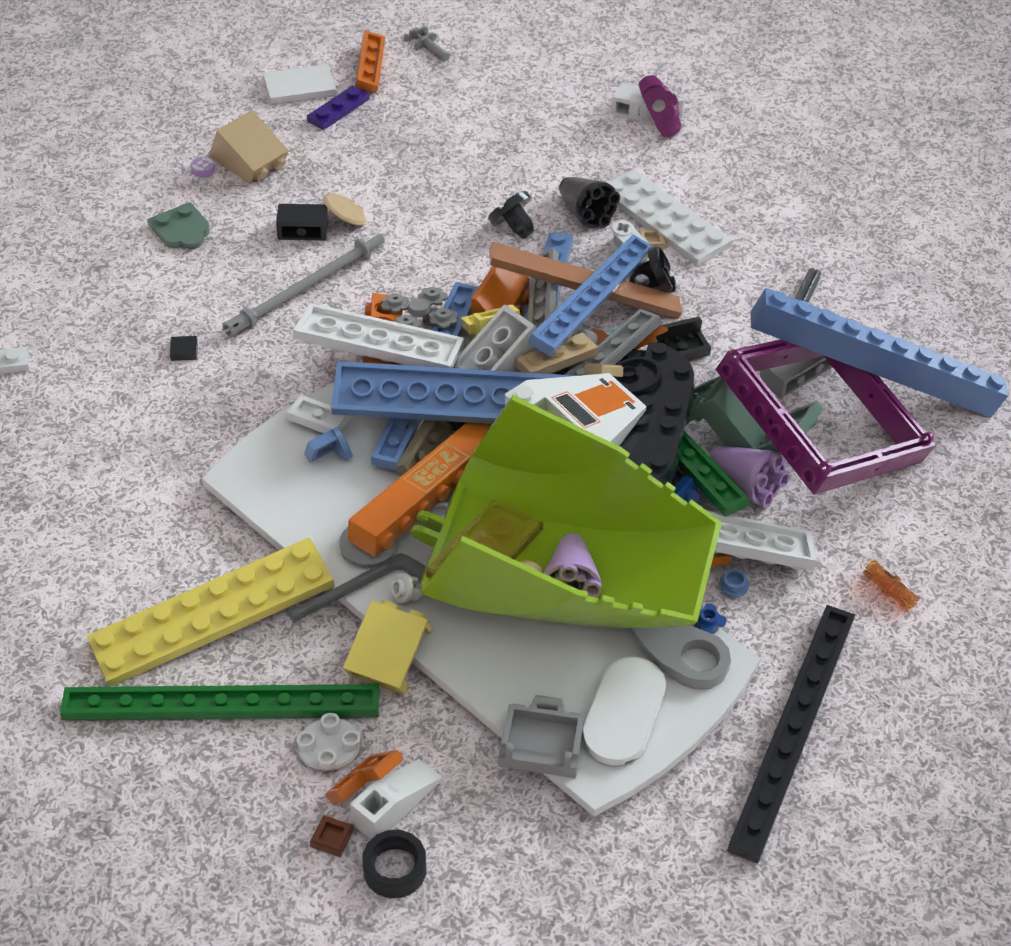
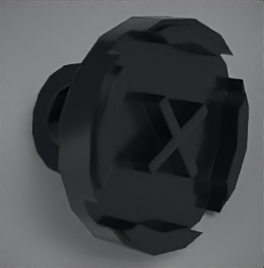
[488,191,534,239]
[629,245,677,294]

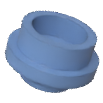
[719,569,749,597]

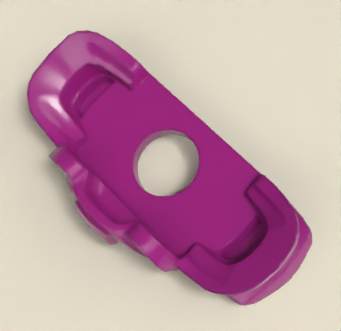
[638,75,681,137]

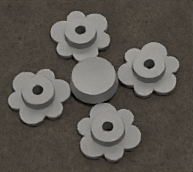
[381,287,458,328]

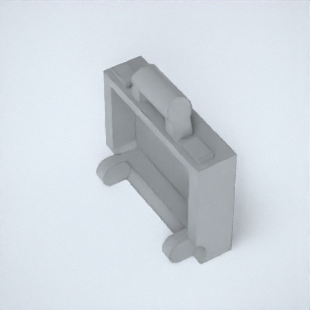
[498,695,585,778]

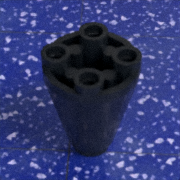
[559,177,620,228]

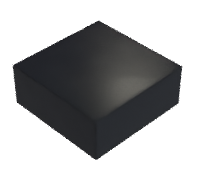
[170,336,198,361]

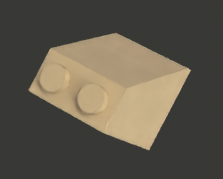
[208,110,289,183]

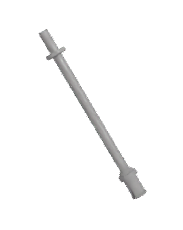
[222,234,385,337]

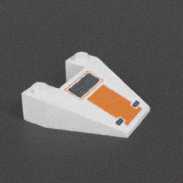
[505,373,646,446]

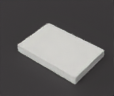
[263,64,337,104]

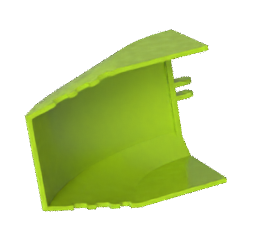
[410,395,722,628]

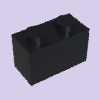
[276,204,328,241]

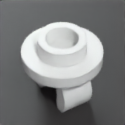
[391,573,423,604]

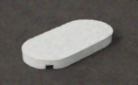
[583,657,666,766]

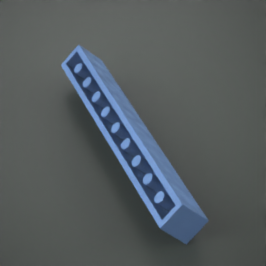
[750,288,1008,418]

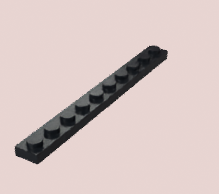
[727,605,855,864]

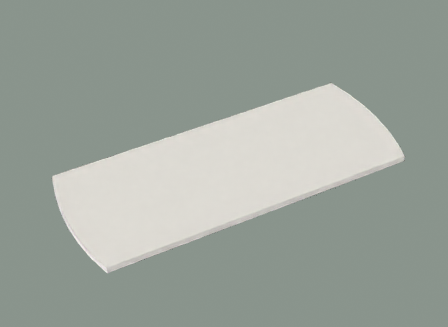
[202,382,761,817]

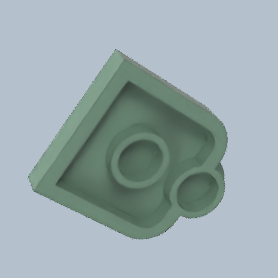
[147,202,210,249]

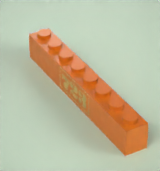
[348,423,492,557]

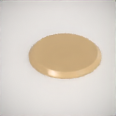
[323,193,366,226]

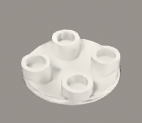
[296,713,361,770]

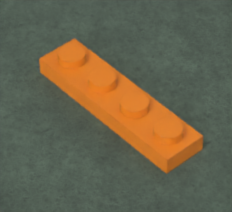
[355,30,385,93]

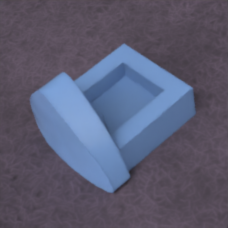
[304,427,353,463]

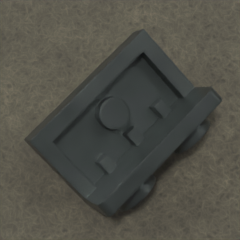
[656,316,711,360]

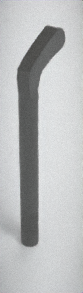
[289,553,426,623]

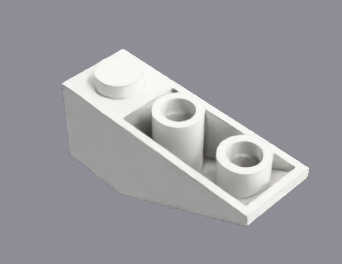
[611,82,685,119]
[350,759,443,840]

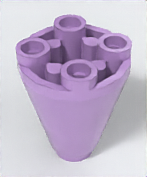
[710,446,790,507]
[544,534,602,598]

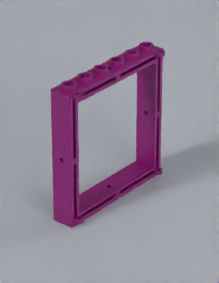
[715,339,936,495]

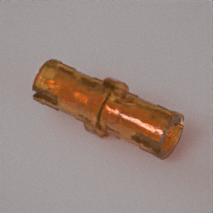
[863,560,920,612]

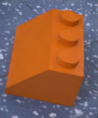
[471,266,530,315]

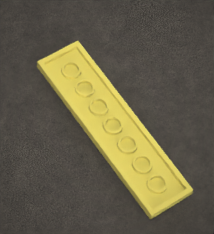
[86,537,335,687]

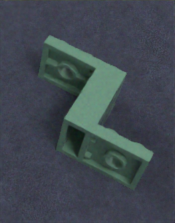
[685,376,823,453]

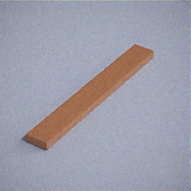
[489,242,682,319]

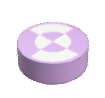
[191,157,215,177]

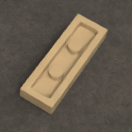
[515,332,598,374]

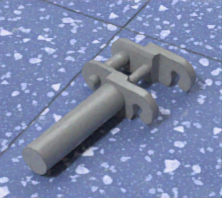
[404,26,450,61]

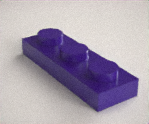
[307,85,370,130]

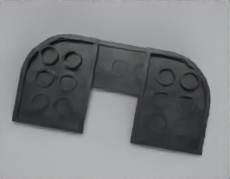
[613,342,694,485]

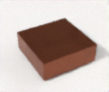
[310,815,354,858]

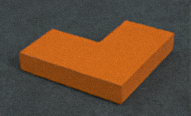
[325,750,404,804]

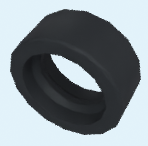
[363,830,427,898]

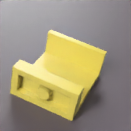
[343,600,433,695]

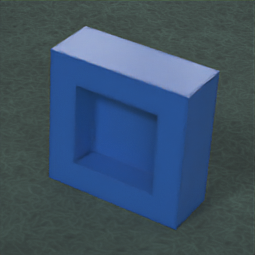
[674,476,701,504]

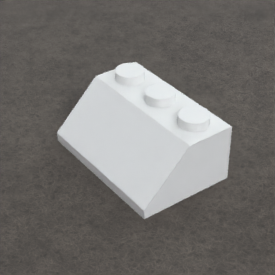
[454,304,537,372]

